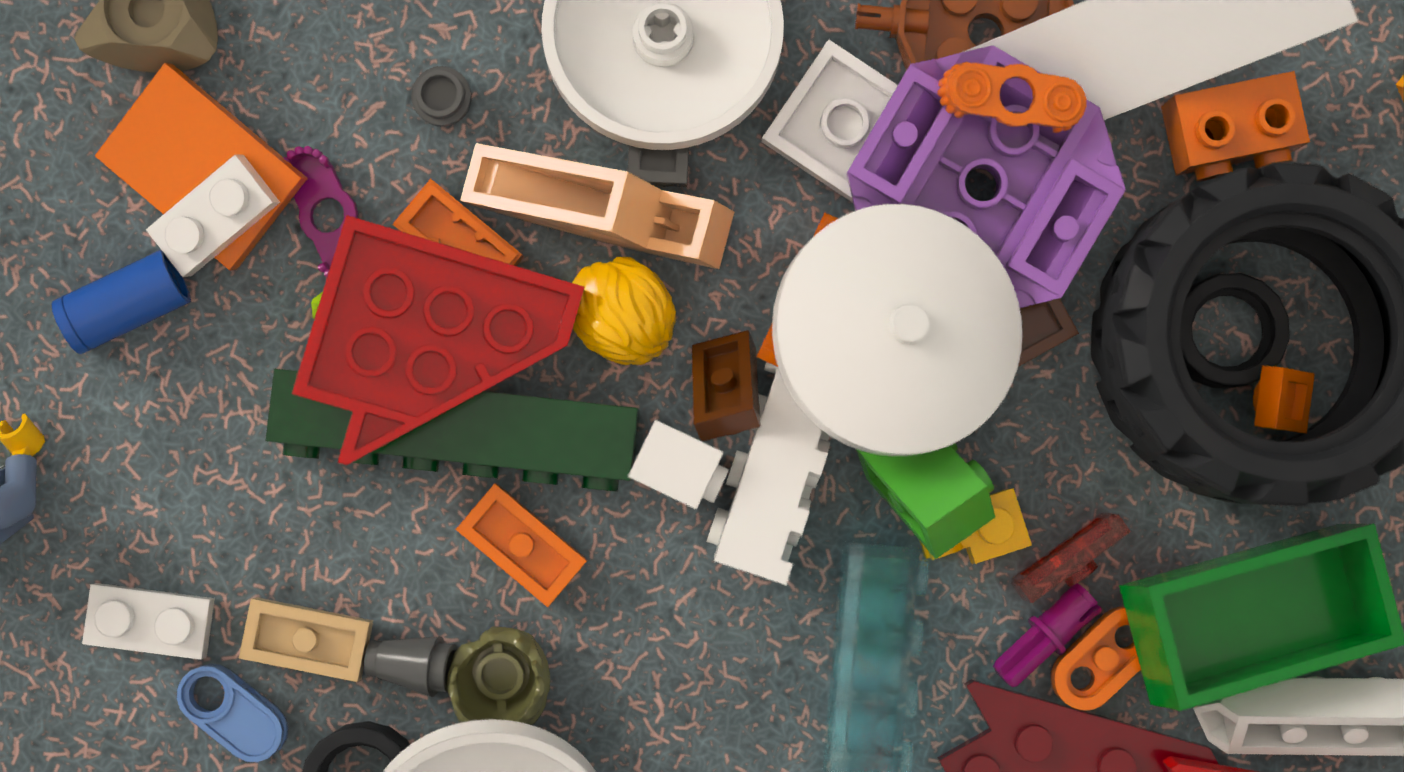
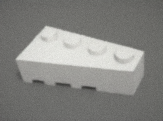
[706,362,830,585]

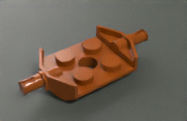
[855,0,1075,69]

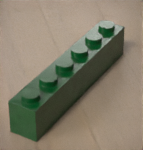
[265,368,640,492]

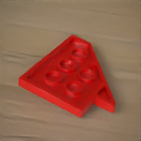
[292,215,585,465]

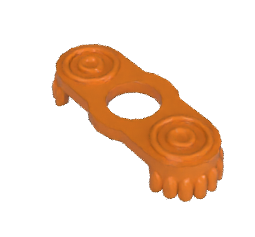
[937,62,1087,133]

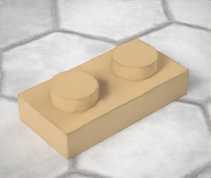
[239,597,374,682]

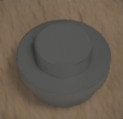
[411,66,472,127]

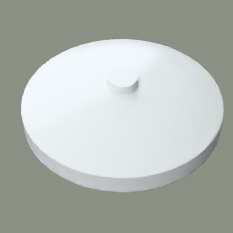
[541,0,784,150]
[772,204,1022,456]

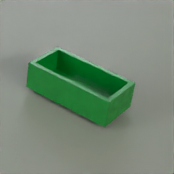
[1119,523,1404,711]

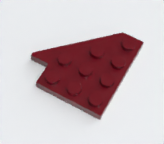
[937,679,1219,772]

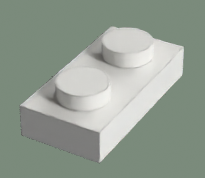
[146,154,280,277]
[82,583,215,660]

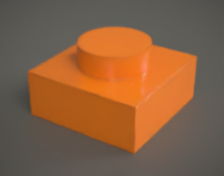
[1253,365,1315,434]

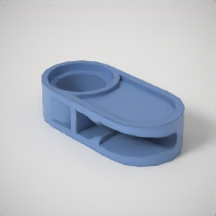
[177,664,288,762]

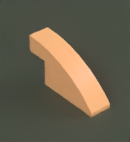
[460,143,734,269]

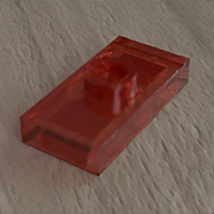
[1011,513,1131,603]

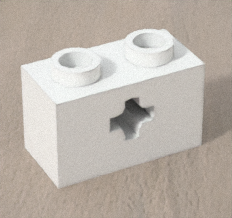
[628,420,729,509]

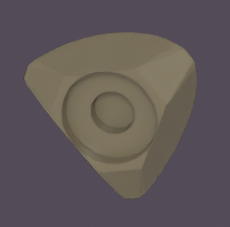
[74,0,218,73]

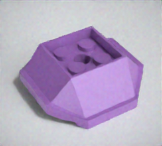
[846,45,1126,308]

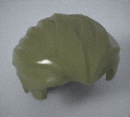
[447,626,550,725]

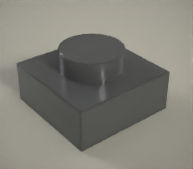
[628,145,689,187]

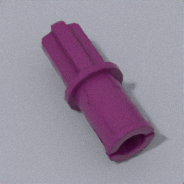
[993,583,1102,687]

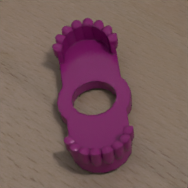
[283,146,358,277]

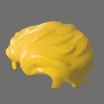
[572,257,676,365]

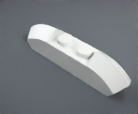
[1193,676,1404,756]

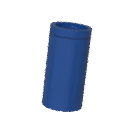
[51,250,191,354]

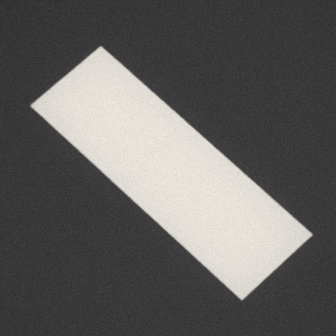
[964,0,1359,120]

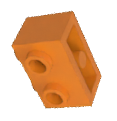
[1161,71,1310,182]

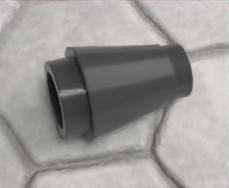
[364,636,458,697]

